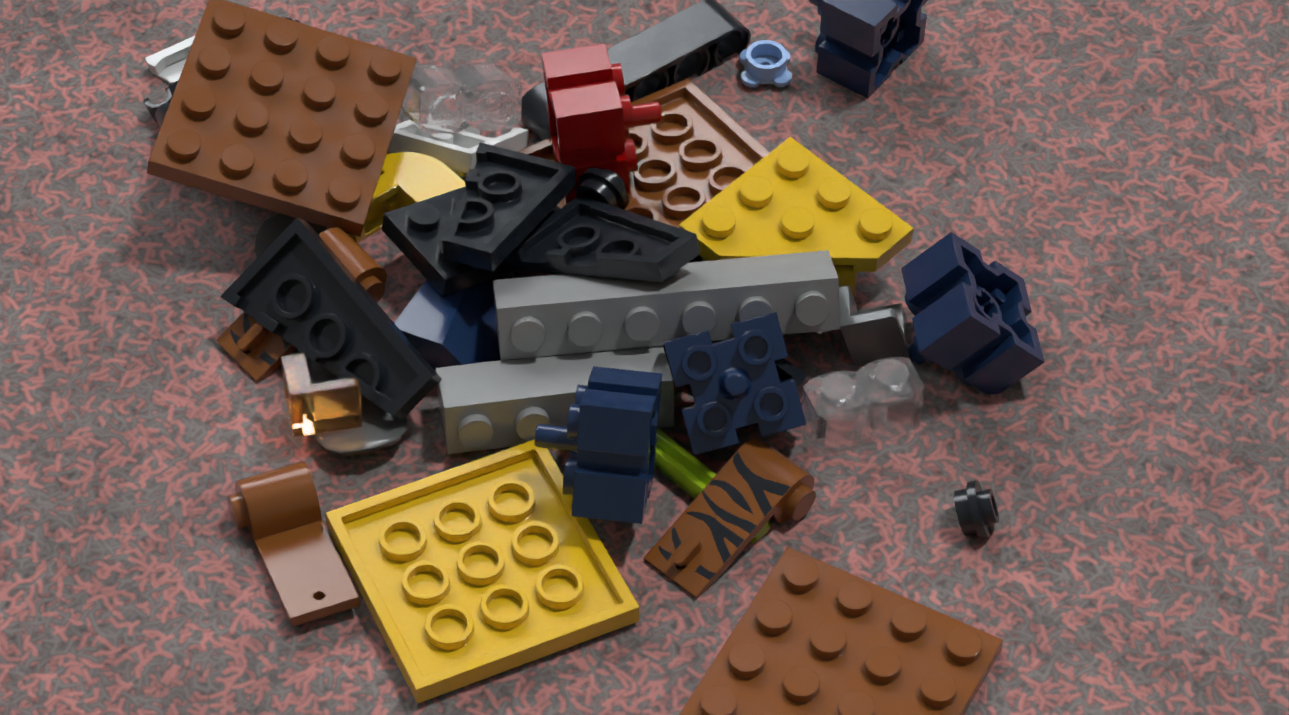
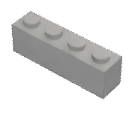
[436,346,675,454]

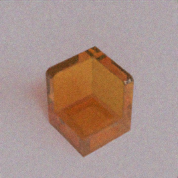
[281,353,362,437]

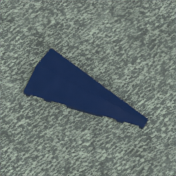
[394,272,513,371]

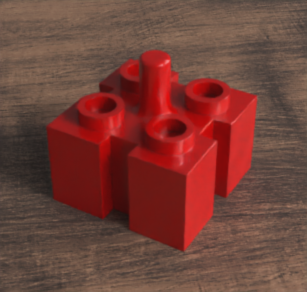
[541,43,662,204]

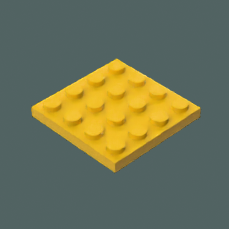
[325,439,639,704]

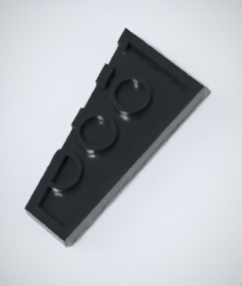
[220,217,442,419]

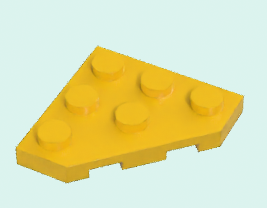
[679,137,914,272]

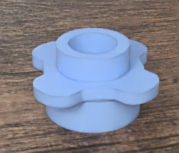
[739,40,792,87]

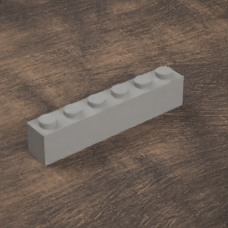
[493,250,840,360]

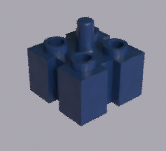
[809,0,928,98]
[901,232,1045,395]
[663,312,807,455]
[534,366,663,524]

